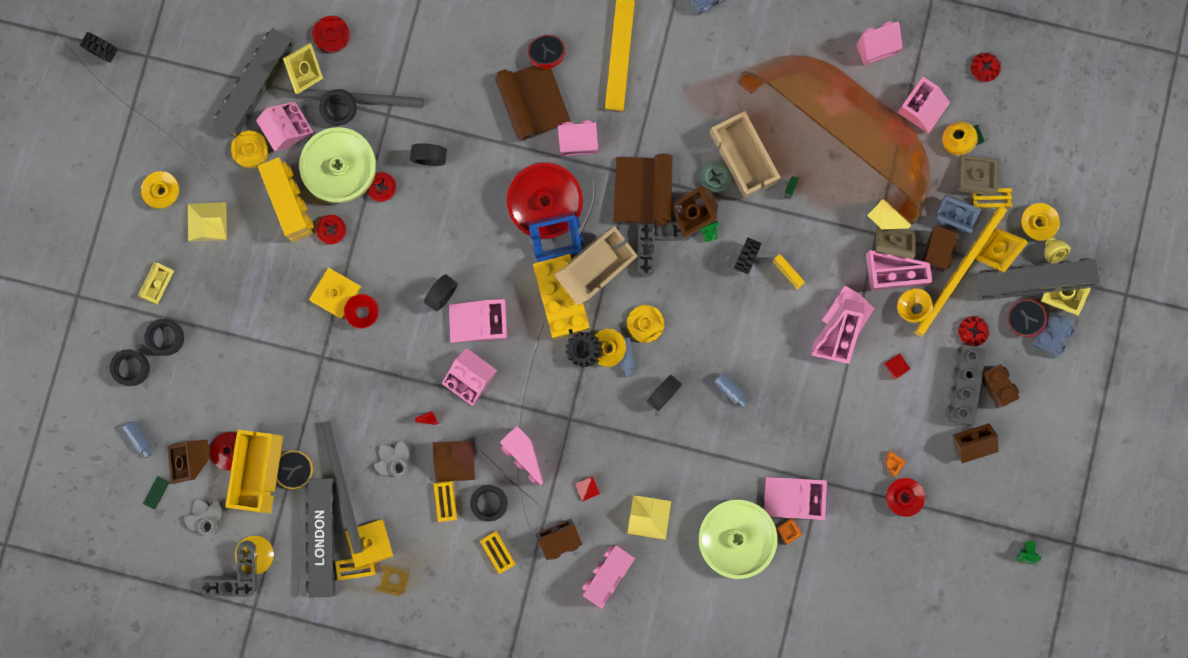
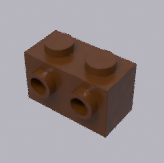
[922,226,959,272]
[982,364,1020,408]
[953,423,999,464]
[535,519,583,560]

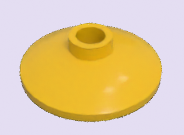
[141,171,179,209]
[1021,203,1060,241]
[590,329,626,367]
[235,536,274,574]

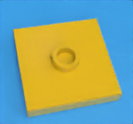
[975,228,1028,273]
[309,267,362,320]
[345,519,394,569]

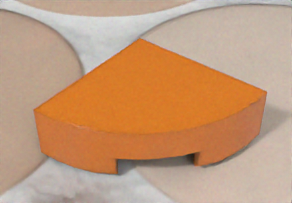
[886,451,906,478]

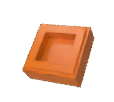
[776,518,803,545]

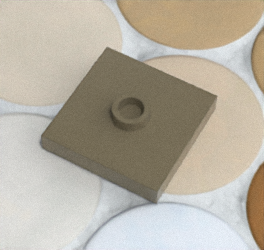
[958,155,998,196]
[876,226,916,260]

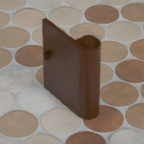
[495,65,571,141]
[613,153,673,227]

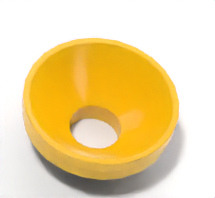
[942,121,978,155]
[897,288,933,323]

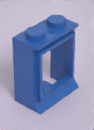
[527,212,584,262]

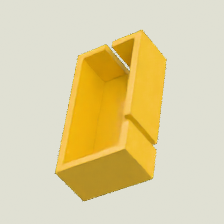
[258,157,315,242]
[533,254,590,340]
[225,430,283,513]

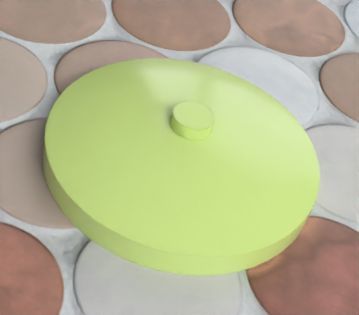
[299,127,376,203]
[699,500,777,579]

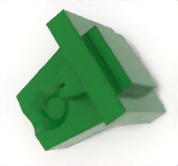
[700,221,719,242]
[1016,540,1041,565]

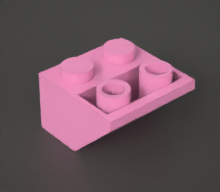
[856,21,903,66]
[897,77,950,134]
[256,101,314,152]
[558,120,598,157]
[442,348,497,406]

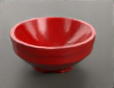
[344,294,379,329]

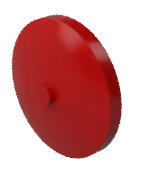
[506,162,583,239]

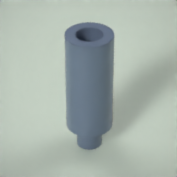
[620,338,635,377]
[714,372,748,407]
[122,421,152,458]

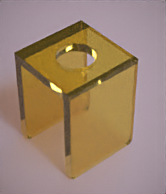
[375,563,411,597]

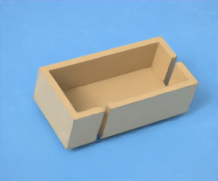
[710,111,781,199]
[554,226,638,305]

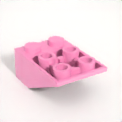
[449,299,508,343]
[500,426,544,485]
[764,477,827,520]

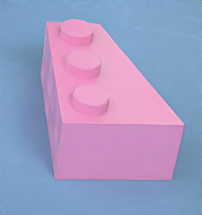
[866,250,932,291]
[811,299,864,364]
[582,545,635,609]

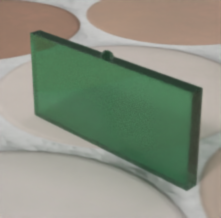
[143,476,170,510]

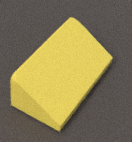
[138,262,174,305]

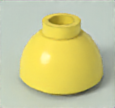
[1044,238,1071,263]

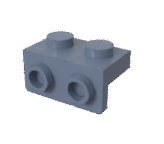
[935,194,981,233]
[1033,311,1075,358]

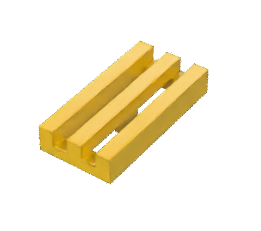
[972,188,1013,209]
[772,254,805,290]
[433,481,458,522]
[480,531,516,574]
[334,559,377,581]

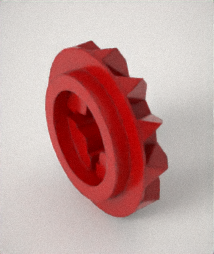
[971,52,1001,82]
[367,172,397,202]
[316,214,346,245]
[958,316,990,347]

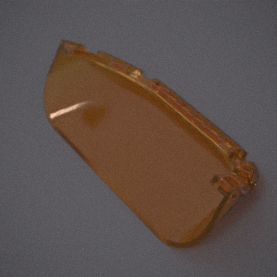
[737,55,930,224]

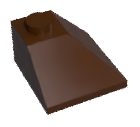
[671,186,718,238]
[167,439,210,484]
[433,441,475,482]

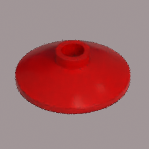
[210,432,237,471]
[886,478,925,517]

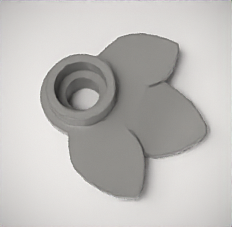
[374,441,409,477]
[184,500,222,536]

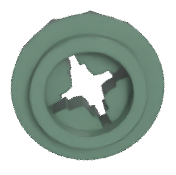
[701,162,731,193]

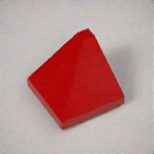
[884,353,910,380]
[415,411,439,425]
[575,476,600,502]

